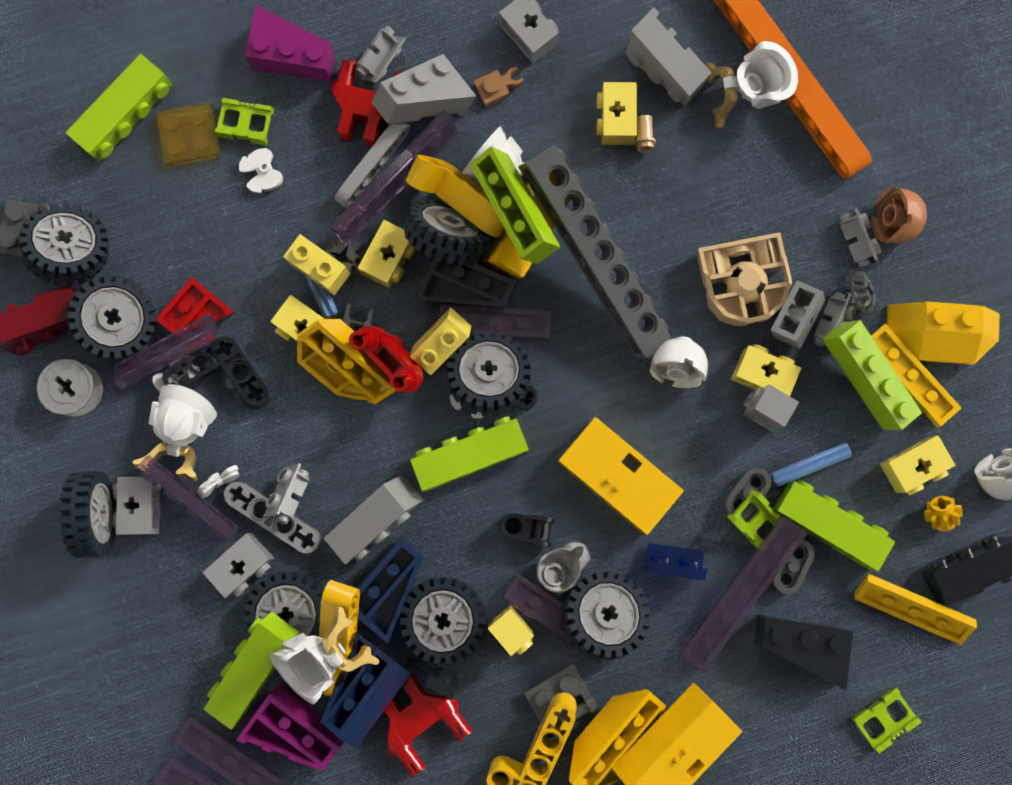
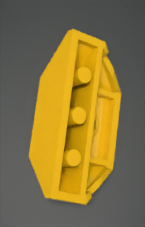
[886,302,1000,365]
[297,319,396,404]
[569,689,666,785]

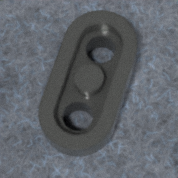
[724,468,771,518]
[771,539,814,594]

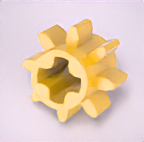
[924,496,963,531]

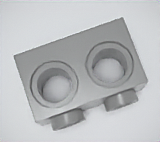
[742,384,799,432]

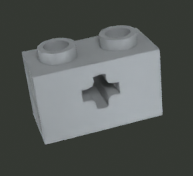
[499,0,559,64]
[771,281,825,350]
[112,477,161,535]
[202,533,275,598]

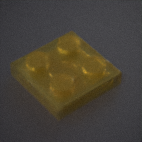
[156,102,221,167]

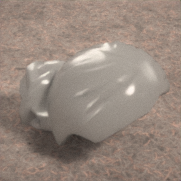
[536,542,590,594]

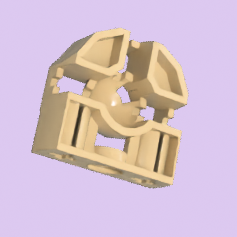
[696,232,792,327]

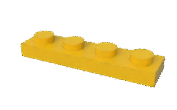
[871,323,962,427]
[854,573,977,645]

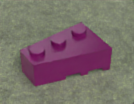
[245,5,336,82]
[236,684,345,771]

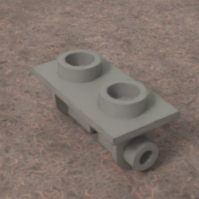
[356,26,406,83]
[839,208,882,268]
[813,292,857,347]
[263,463,309,524]

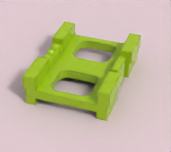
[215,98,275,146]
[727,490,789,554]
[851,687,922,754]

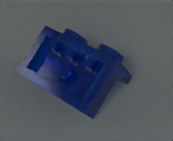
[644,543,707,581]

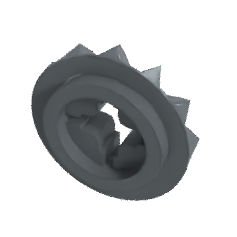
[322,237,364,281]
[850,271,878,315]

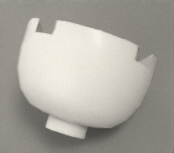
[650,336,708,388]
[975,448,1012,501]

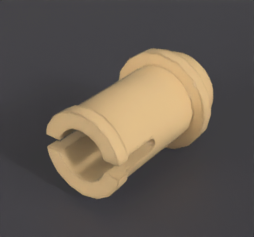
[634,115,656,153]

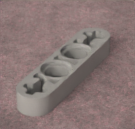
[335,122,411,209]
[224,482,322,553]

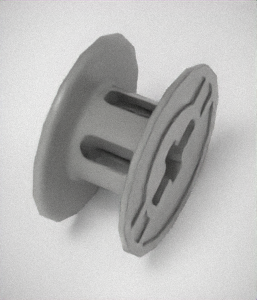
[37,359,103,417]

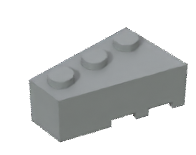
[626,7,711,106]
[371,54,476,124]
[324,475,424,565]

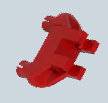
[330,59,401,147]
[349,326,423,394]
[384,673,473,778]

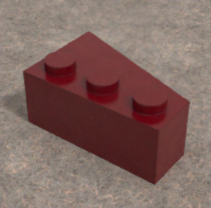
[0,286,78,356]

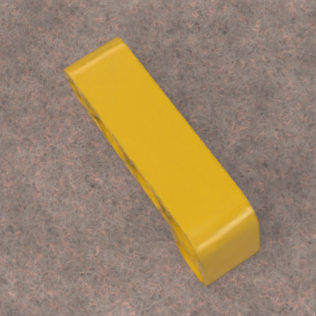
[405,155,504,237]
[319,580,360,697]
[487,692,577,785]

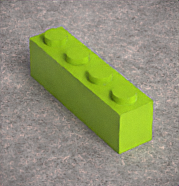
[65,53,173,162]
[470,146,560,264]
[822,320,922,430]
[410,416,529,492]
[772,480,895,572]
[204,611,300,730]

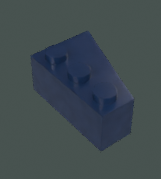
[357,536,423,644]
[320,633,411,749]

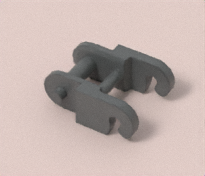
[343,303,375,327]

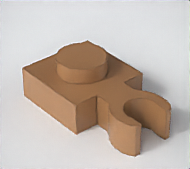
[473,67,524,108]

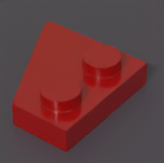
[156,277,235,338]

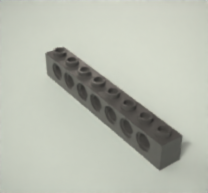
[518,144,672,359]

